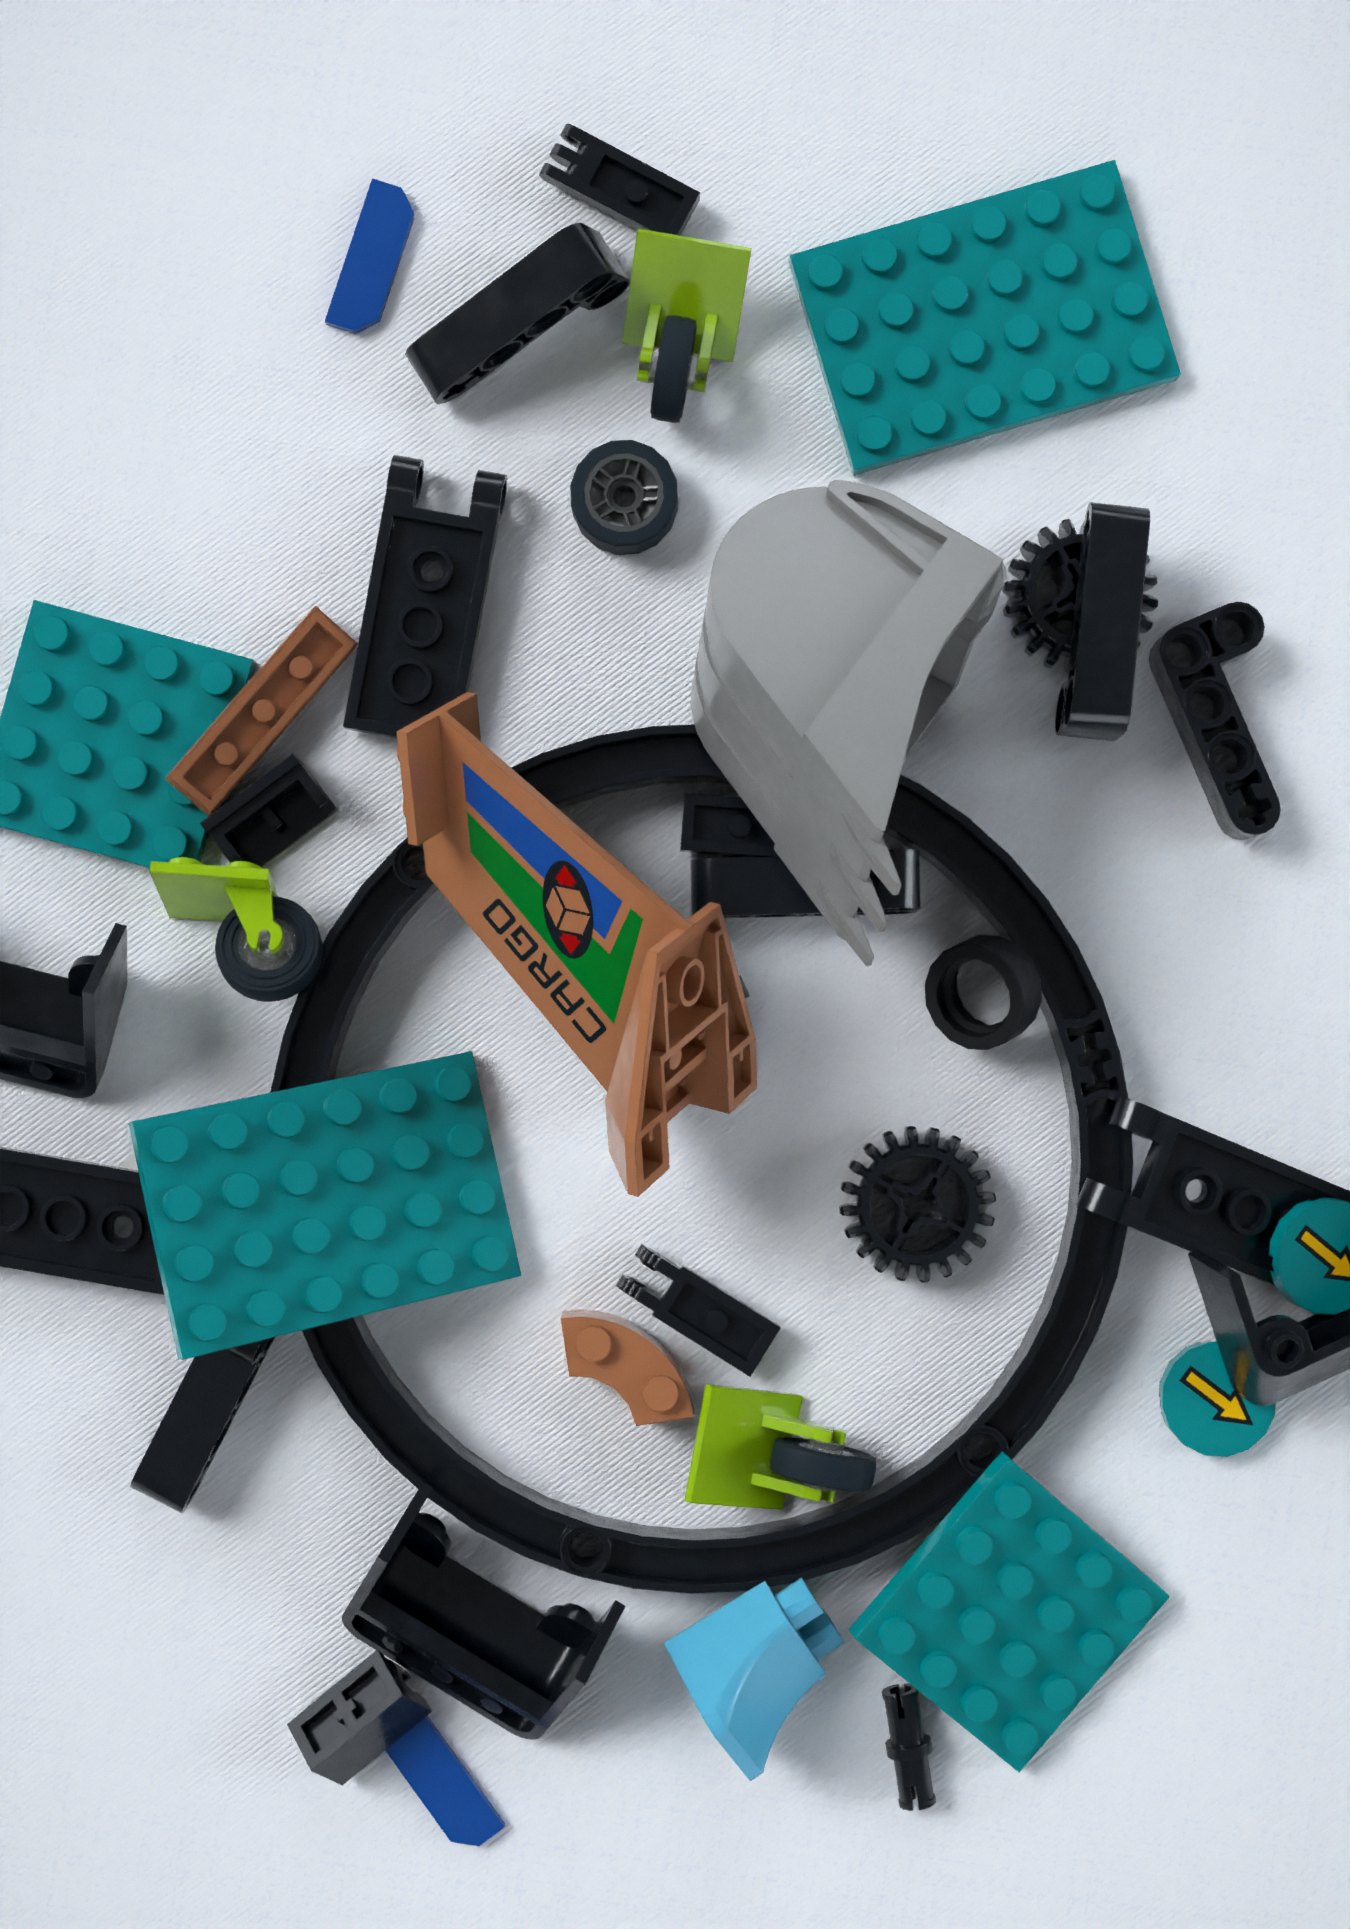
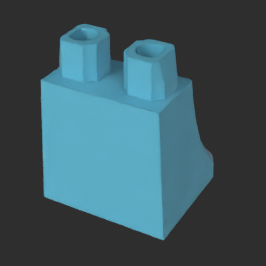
[664,1577,845,1781]

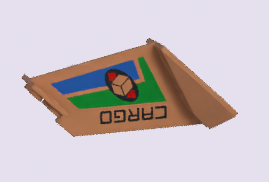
[397,692,757,1197]

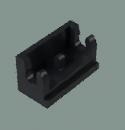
[200,753,338,868]
[287,1650,432,1786]

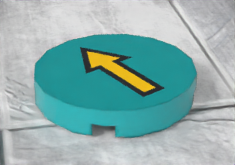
[1269,1197,1350,1315]
[1159,1340,1276,1457]

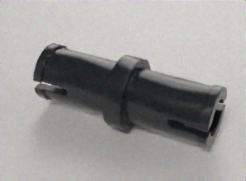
[882,1683,936,1811]

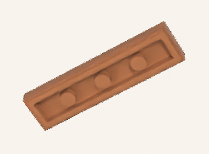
[164,606,358,817]

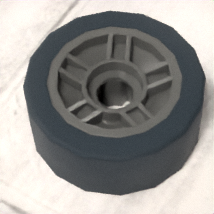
[570,440,678,555]

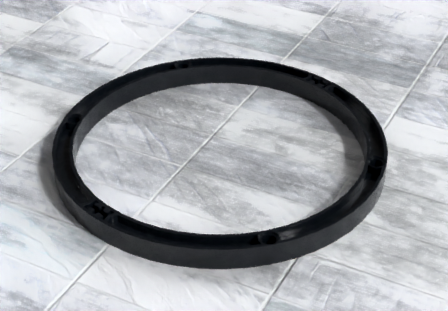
[270,724,1133,1594]

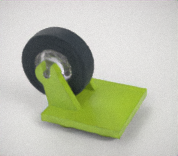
[622,229,752,423]
[149,857,323,1002]
[684,1384,876,1510]

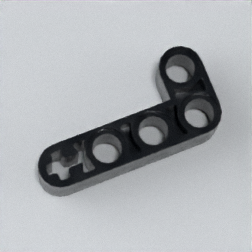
[405,223,630,404]
[1055,502,1150,741]
[1149,602,1281,840]
[690,849,921,918]
[130,1337,275,1513]

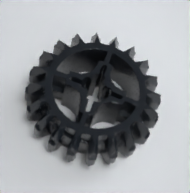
[1002,519,1158,673]
[839,1126,996,1283]

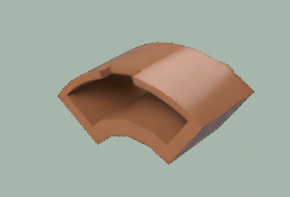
[561,1310,694,1426]

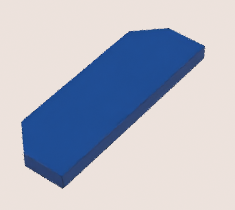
[325,178,415,334]
[385,1715,505,1846]

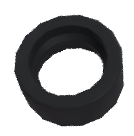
[925,935,1042,1050]

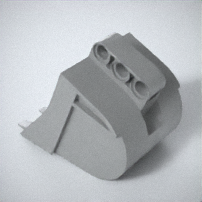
[691,480,1007,966]

